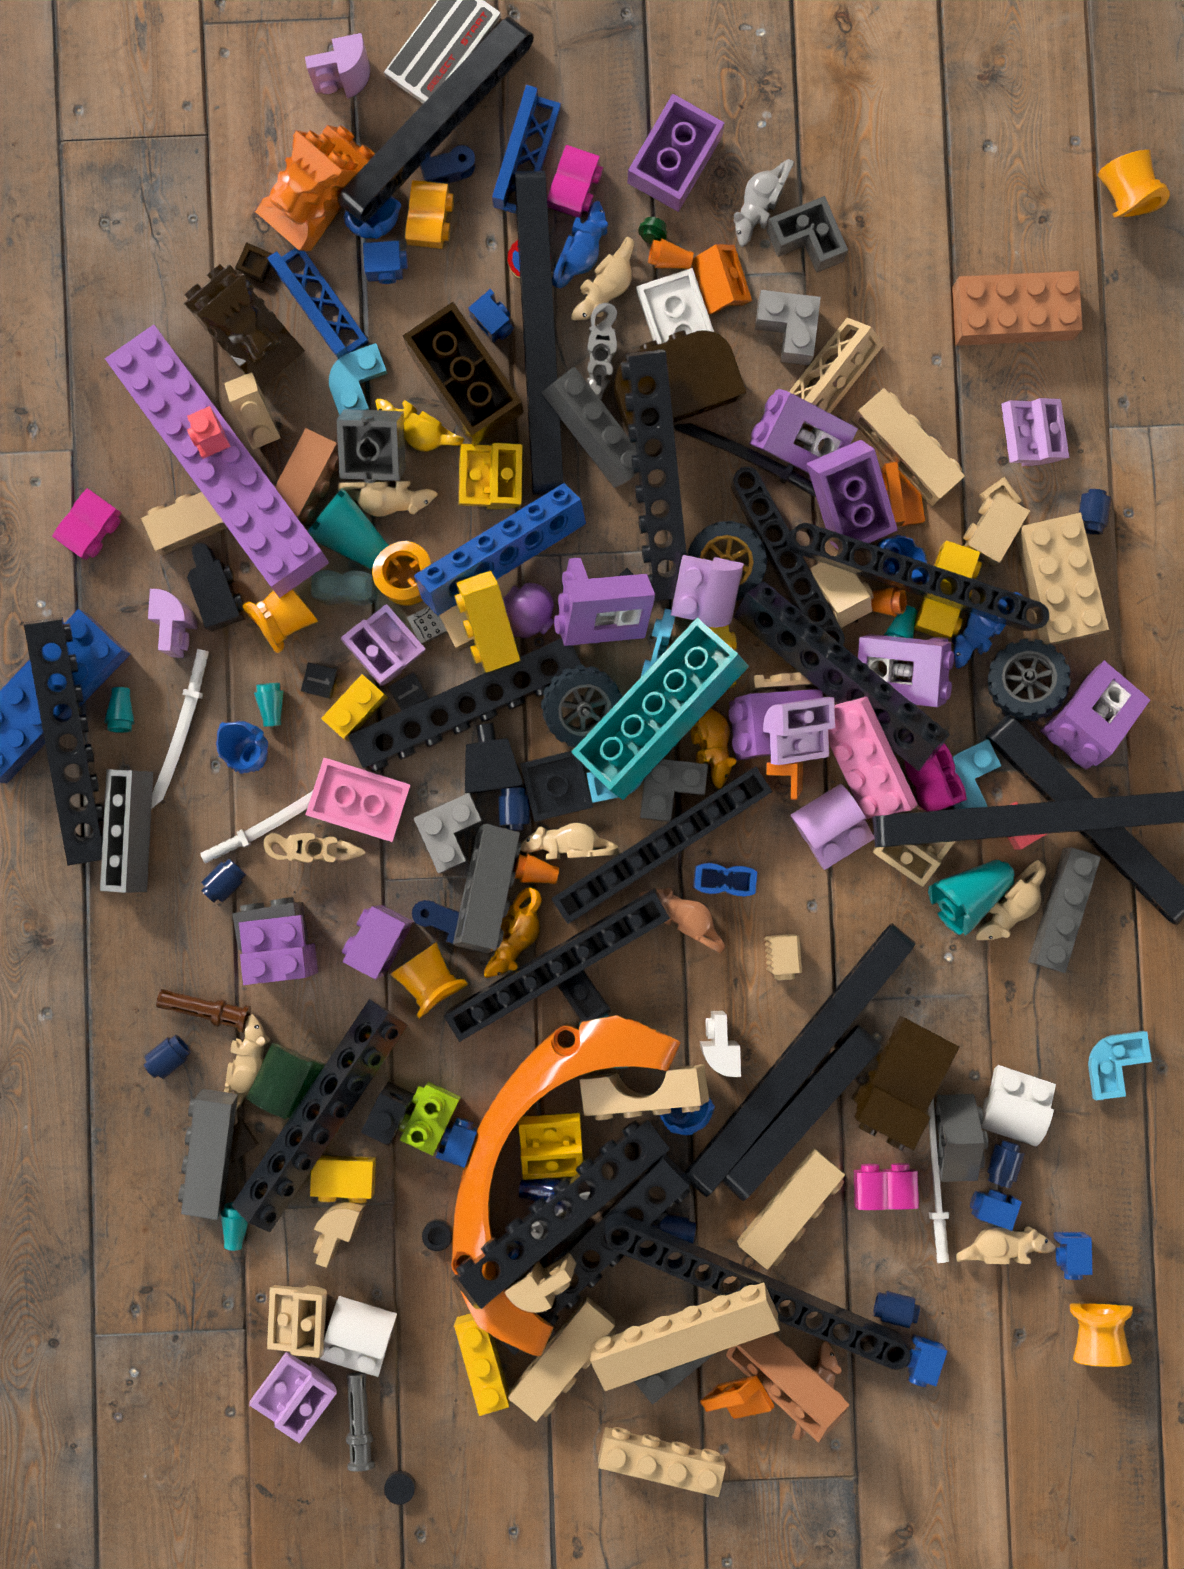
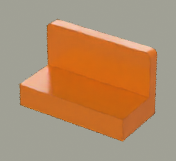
[692,244,752,314]
[881,462,925,527]
[766,757,803,800]
[700,1375,775,1419]

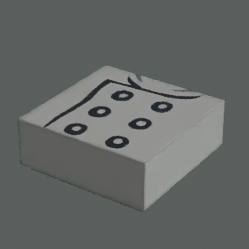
[407,606,447,644]

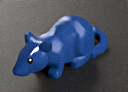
[552,201,608,288]
[952,592,1023,669]

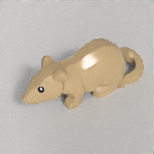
[571,236,634,321]
[338,481,438,517]
[521,823,619,860]
[264,833,366,863]
[976,860,1046,940]
[224,1014,270,1109]
[956,1225,1055,1264]

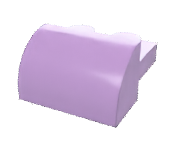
[305,33,370,98]
[1001,398,1069,466]
[671,555,744,627]
[148,589,197,658]
[341,604,426,686]
[763,697,835,765]
[790,784,874,870]
[250,1351,337,1443]

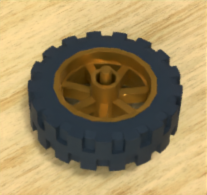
[687,521,767,601]

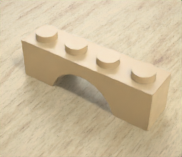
[580,1064,709,1120]

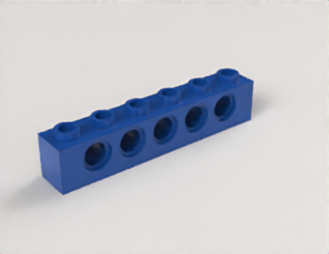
[414,483,586,616]

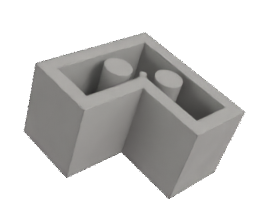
[755,290,821,365]
[414,793,483,874]

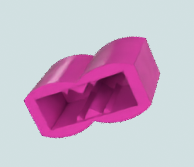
[547,145,603,218]
[52,488,121,560]
[905,744,967,812]
[853,1163,919,1210]

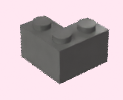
[766,196,848,273]
[640,759,708,822]
[935,1094,988,1182]

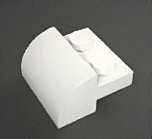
[700,1011,741,1077]
[981,1065,1056,1146]
[320,1296,397,1377]

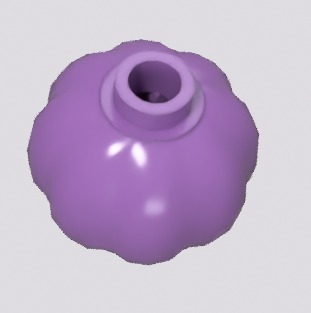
[503,583,554,638]

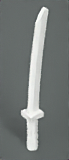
[151,649,209,809]
[200,791,313,864]
[928,1100,949,1263]

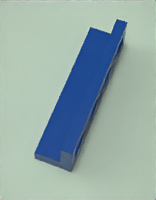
[492,85,561,214]
[267,247,369,359]

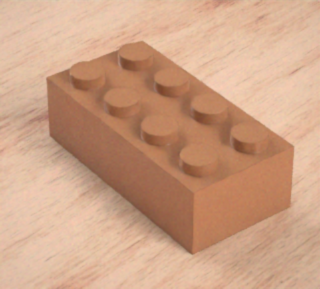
[952,271,1082,346]

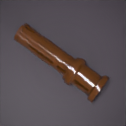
[156,989,251,1033]

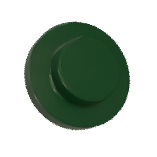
[638,217,668,244]

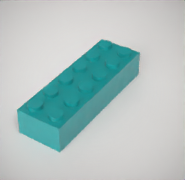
[572,617,749,800]

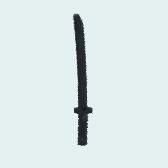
[674,423,816,497]

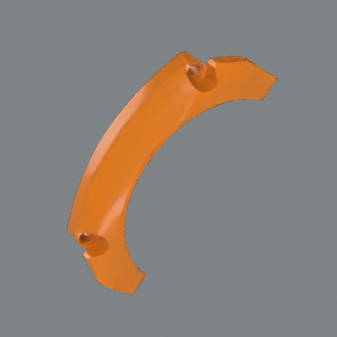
[451,1015,681,1356]

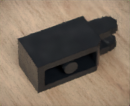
[187,543,245,632]

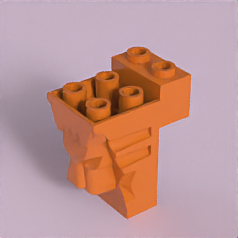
[255,125,375,251]

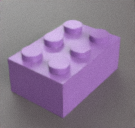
[627,94,725,212]
[806,440,898,549]
[342,905,414,980]

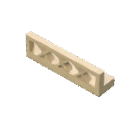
[789,318,884,432]

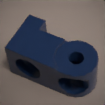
[420,145,475,184]
[412,900,459,944]

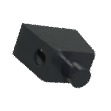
[465,723,523,794]
[361,1081,415,1147]

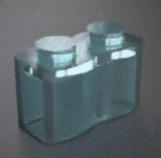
[311,570,376,605]

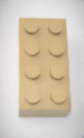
[1015,513,1109,645]

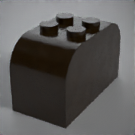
[402,302,524,446]
[614,330,746,437]

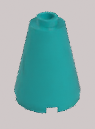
[307,489,389,569]
[928,859,1015,936]

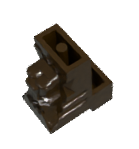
[183,264,305,389]
[851,1016,960,1151]

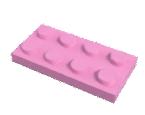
[828,697,918,819]

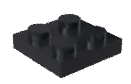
[520,751,593,822]

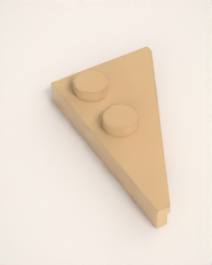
[749,673,815,693]

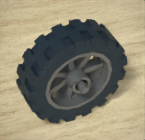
[988,639,1071,721]
[541,665,623,748]

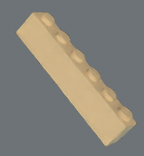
[590,1282,780,1391]

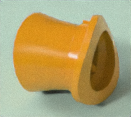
[1098,149,1170,218]
[372,541,431,606]
[243,588,318,653]
[390,942,468,1019]
[1069,1303,1133,1367]

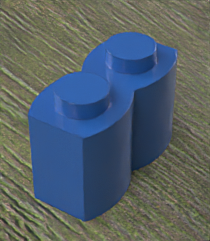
[693,863,757,897]

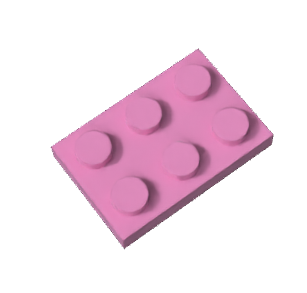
[305,758,411,842]

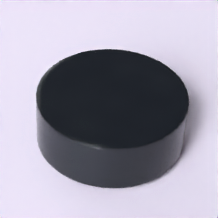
[422,1219,453,1251]
[384,1470,416,1505]

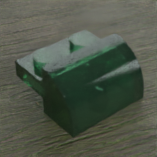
[247,1043,326,1119]

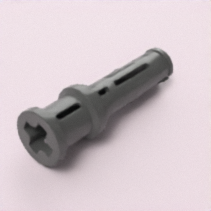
[346,1372,375,1472]

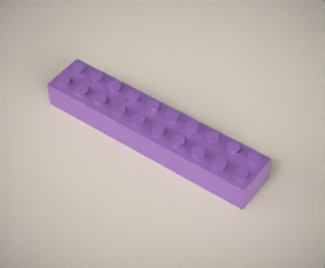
[105,324,329,598]

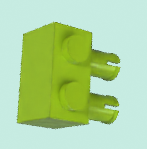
[398,1081,461,1156]

